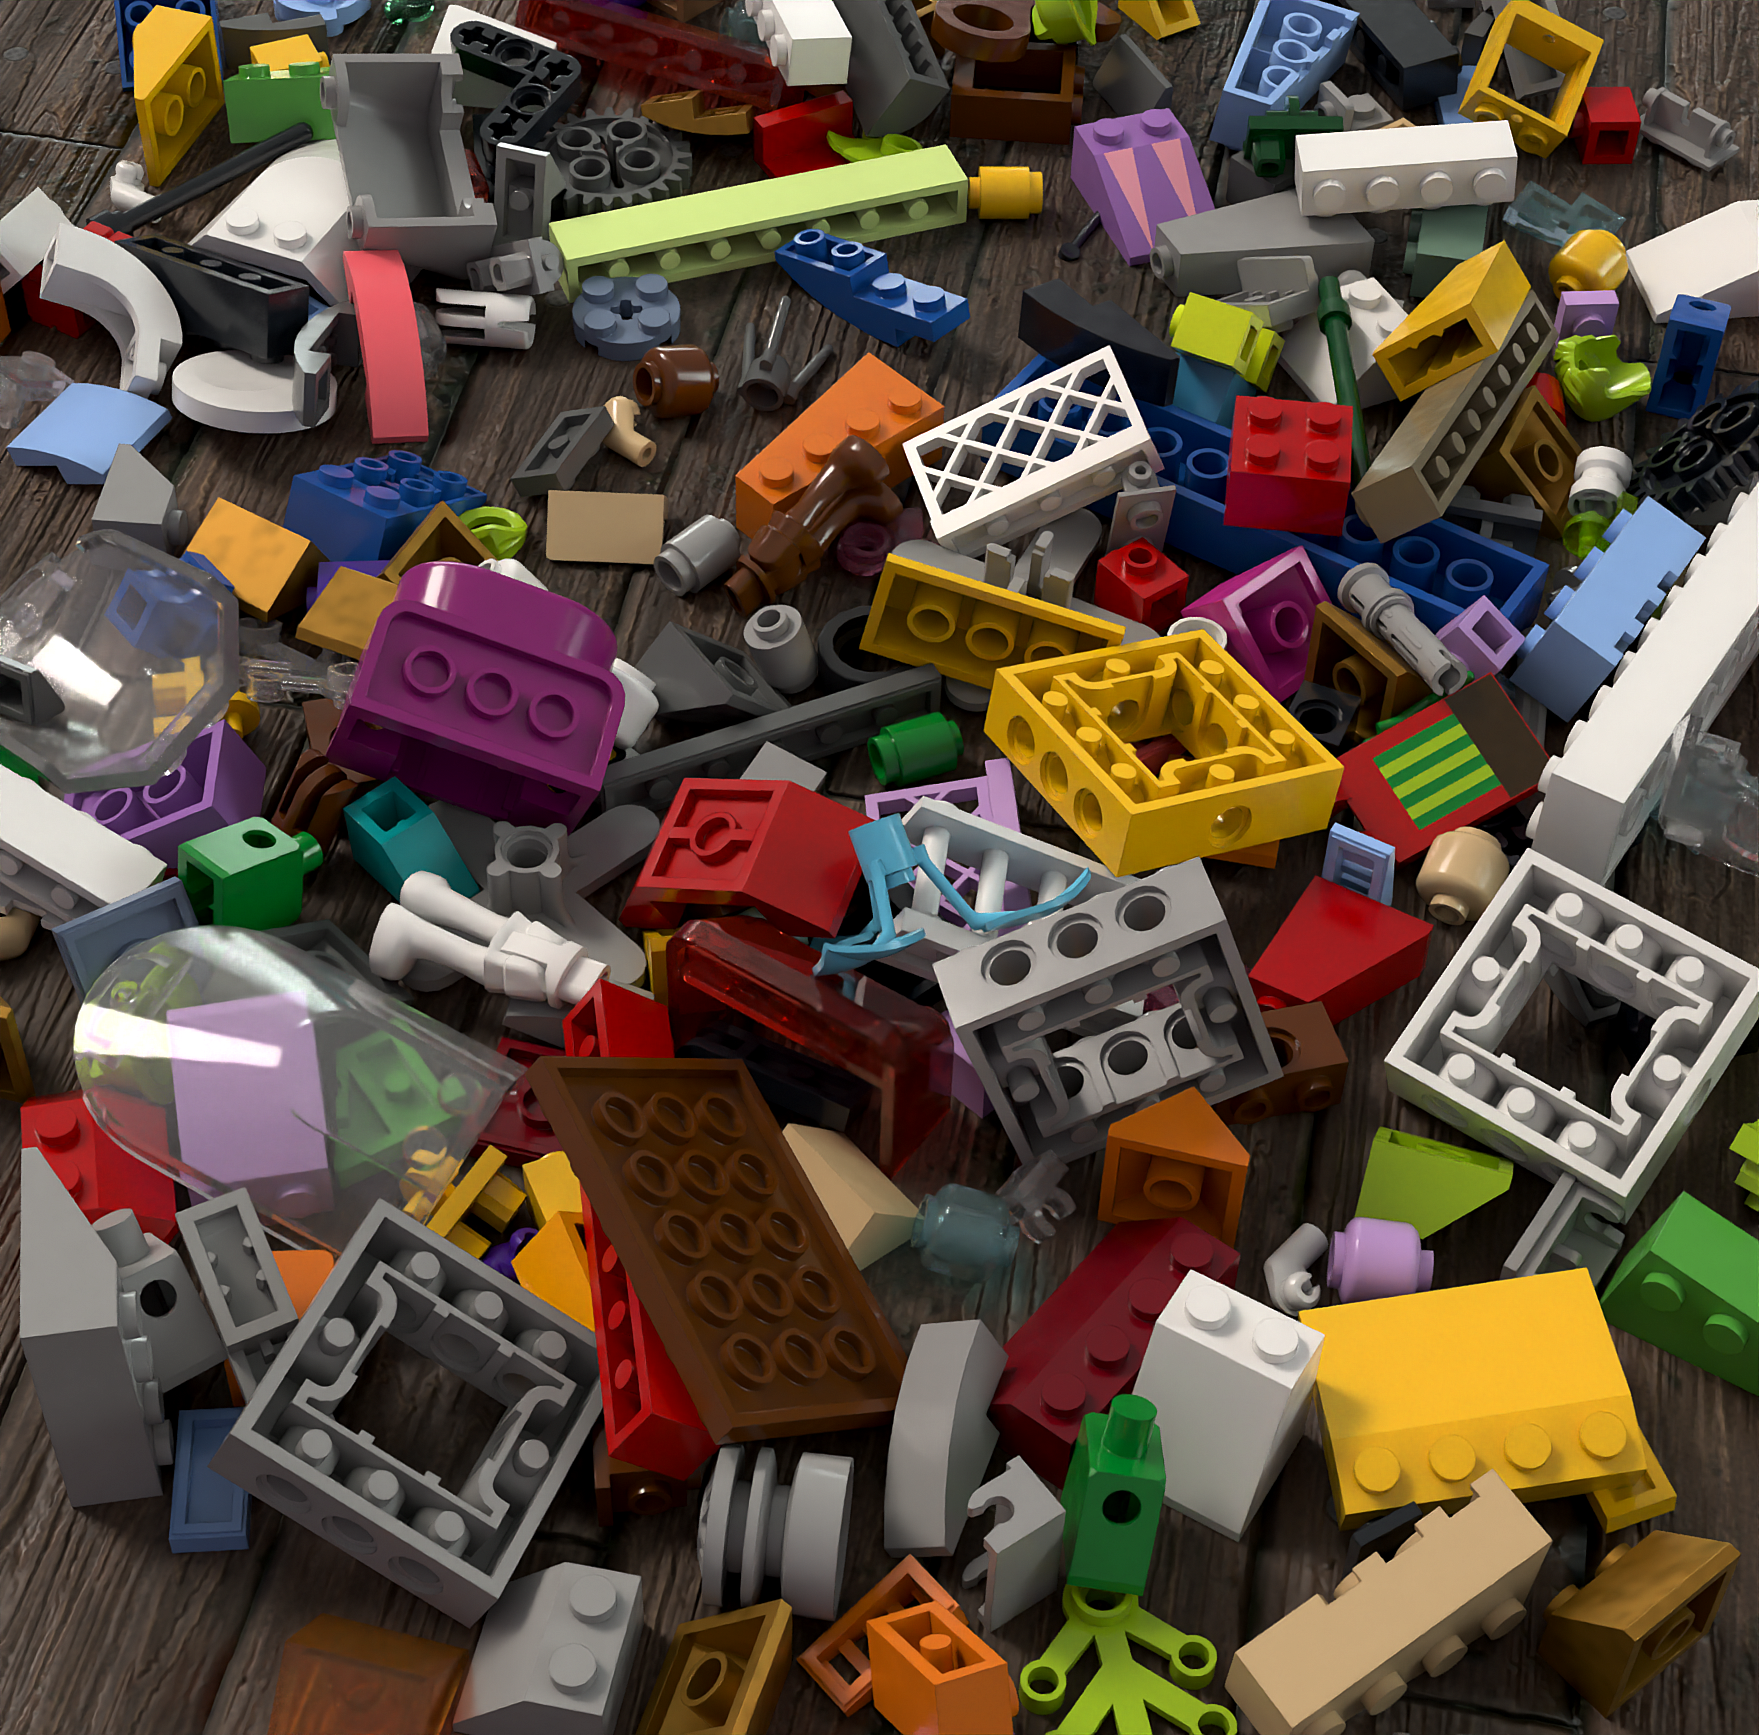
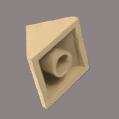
[782,1123,928,1271]

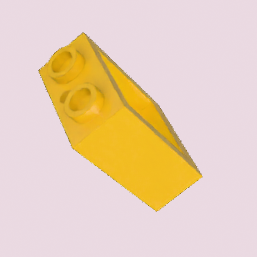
[1458,0,1604,159]

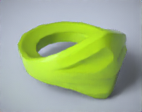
[458,506,528,561]

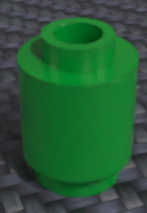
[868,712,964,787]

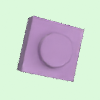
[1554,290,1619,347]

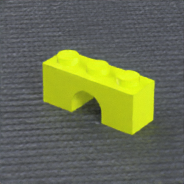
[1169,292,1285,392]

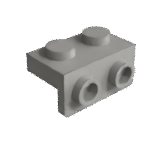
[1217,256,1321,333]

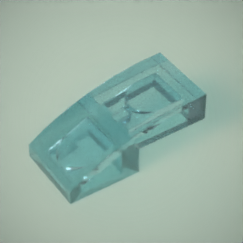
[1502,180,1626,247]

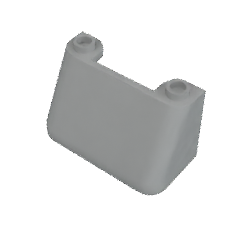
[320,54,498,280]

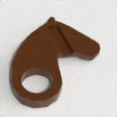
[930,0,1122,63]

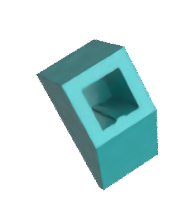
[343,776,480,902]

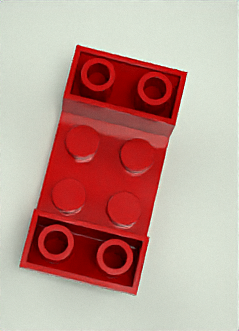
[619,778,875,939]

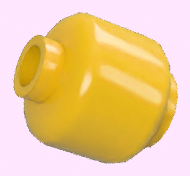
[1548,229,1628,300]

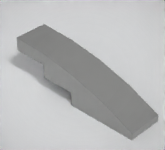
[175,1187,335,1421]

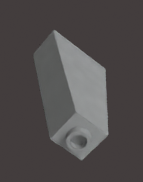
[1150,188,1375,297]

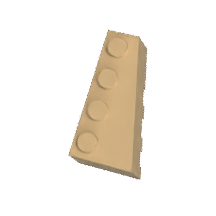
[1224,1468,1553,1735]

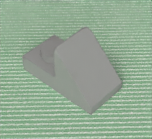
[492,142,566,245]

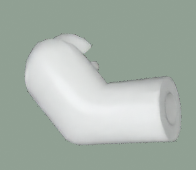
[1263,1223,1328,1316]

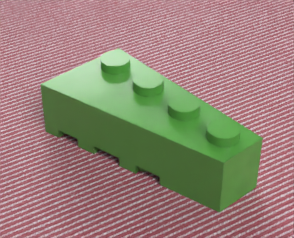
[223,61,336,143]
[1599,1191,1759,1396]

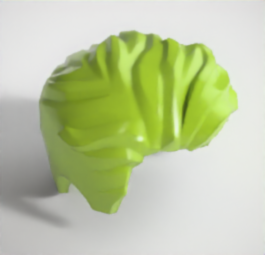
[1553,335,1652,422]

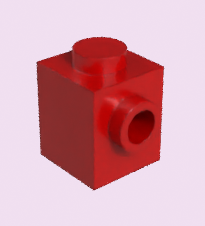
[1568,87,1642,164]
[1094,537,1189,633]

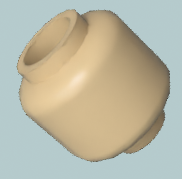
[1416,827,1510,925]

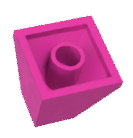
[1180,545,1333,703]

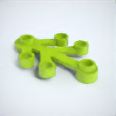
[1019,1584,1238,1735]

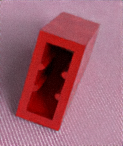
[1248,875,1434,1026]

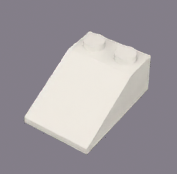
[1626,200,1759,324]

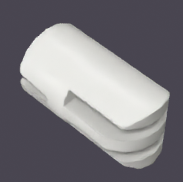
[435,288,536,349]

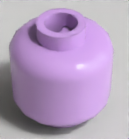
[1327,1217,1434,1304]

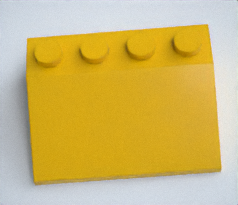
[1298,1267,1648,1531]

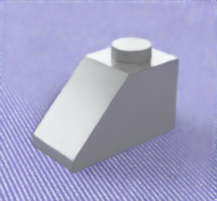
[91,444,188,568]

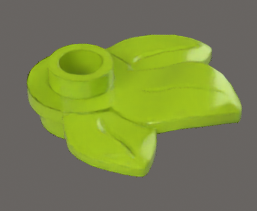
[826,130,923,163]

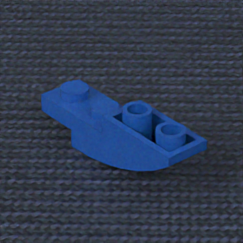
[774,229,970,347]

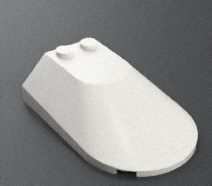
[188,139,422,307]

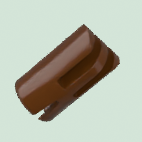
[271,749,358,873]

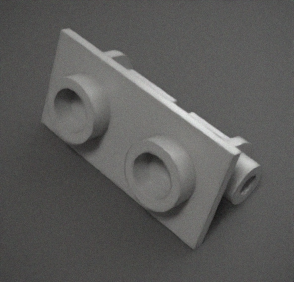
[1639,87,1740,172]
[1105,461,1176,556]

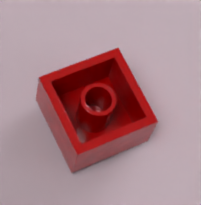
[1223,395,1353,536]

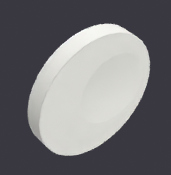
[172,350,337,433]

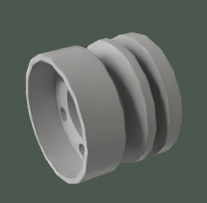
[697,1443,854,1621]

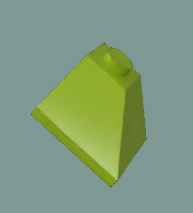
[1354,1126,1513,1239]

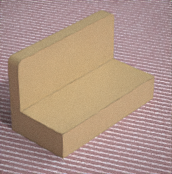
[546,490,668,565]

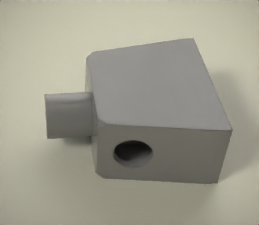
[92,1208,228,1393]

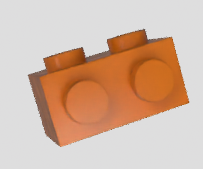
[866,1600,1019,1735]

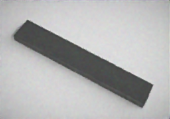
[594,663,942,817]

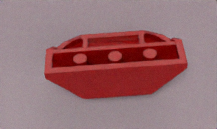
[20,1087,179,1244]

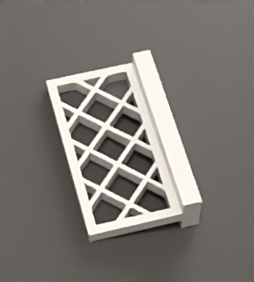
[902,345,1165,558]

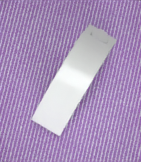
[39,222,182,399]

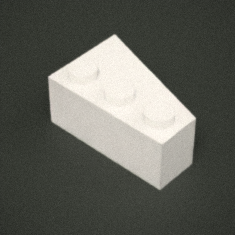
[0,764,167,930]

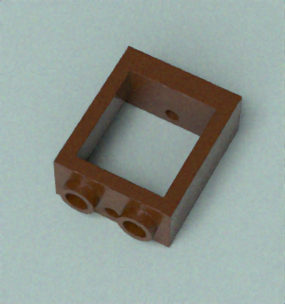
[949,42,1085,145]

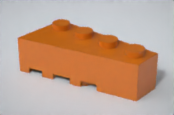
[735,352,944,539]

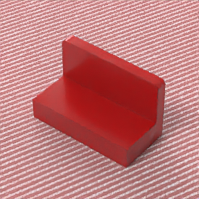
[753,90,855,179]

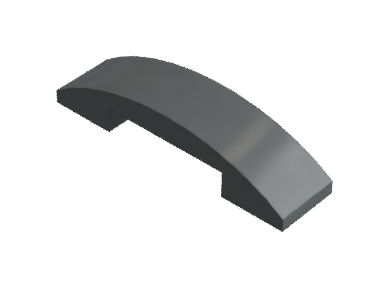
[292,300,363,428]

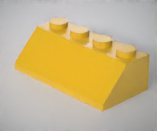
[859,553,1126,690]

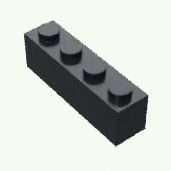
[1320,0,1462,111]
[115,233,309,363]

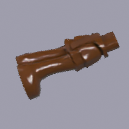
[723,435,904,617]

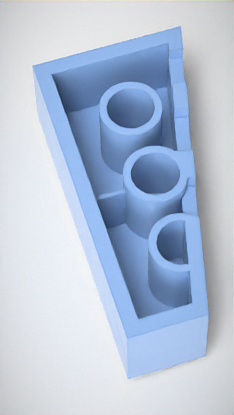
[1209,0,1360,151]
[1509,496,1706,723]

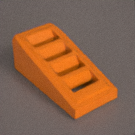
[796,1554,970,1717]

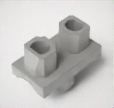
[466,236,564,295]

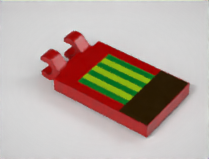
[1330,672,1550,871]

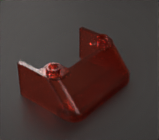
[666,915,954,1180]

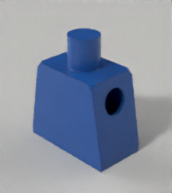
[1645,294,1732,419]

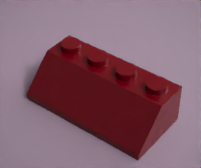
[986,1217,1241,1491]

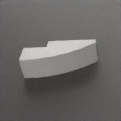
[884,1319,1009,1558]

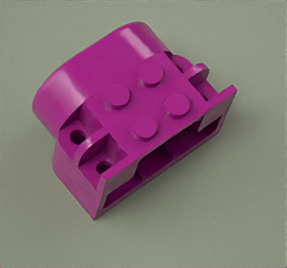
[325,561,625,836]

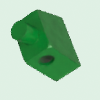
[178,817,323,972]
[1060,1394,1166,1596]

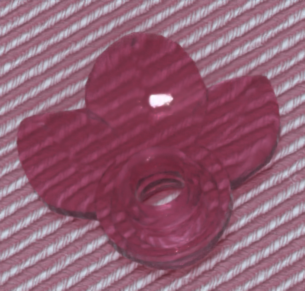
[836,507,941,576]

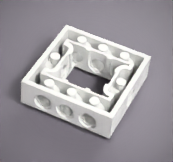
[1384,848,1759,1225]

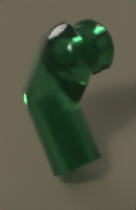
[383,0,435,25]

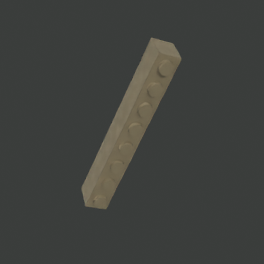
[1351,289,1560,544]

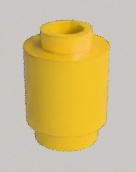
[968,166,1043,219]

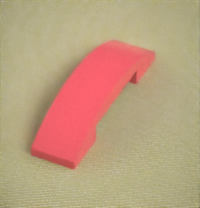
[343,250,429,444]

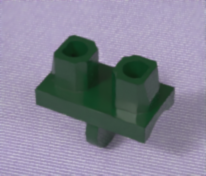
[1242,95,1344,177]

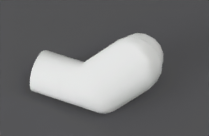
[110,160,162,223]

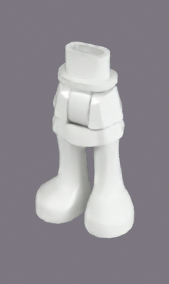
[369,870,611,1009]

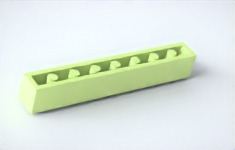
[549,144,968,303]

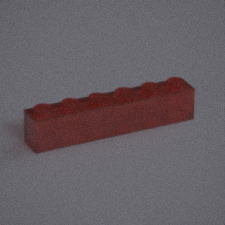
[515,0,806,111]

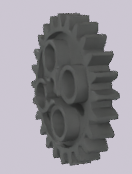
[532,107,693,219]

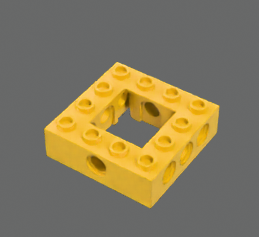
[983,629,1344,878]

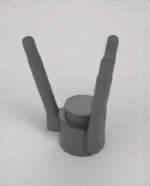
[736,296,833,412]

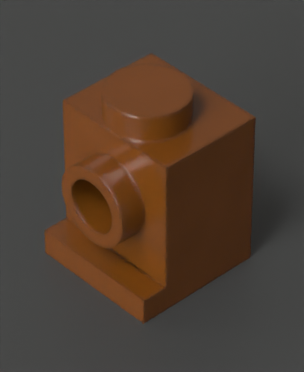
[592,1422,701,1527]

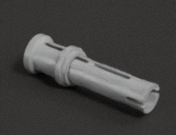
[1338,562,1467,696]

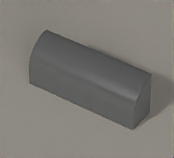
[832,0,950,137]

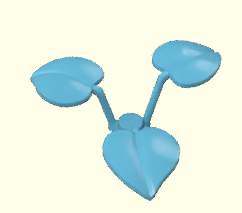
[806,813,1091,976]

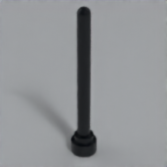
[86,122,313,237]

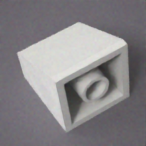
[1132,1269,1325,1542]

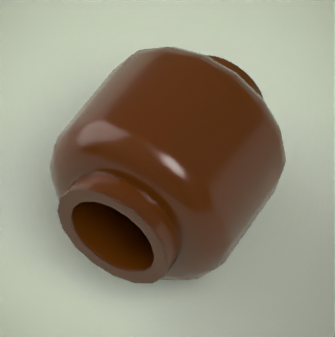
[633,344,719,418]

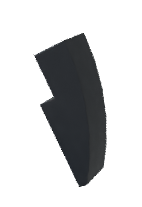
[1018,278,1180,407]

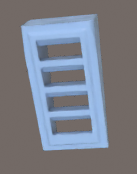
[1321,822,1395,907]

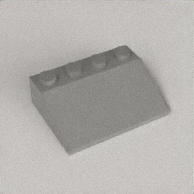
[20,1147,175,1507]

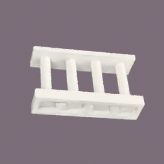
[877,796,1144,1037]

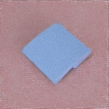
[6,383,172,484]

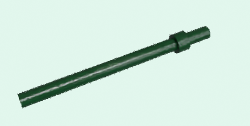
[1317,276,1371,492]

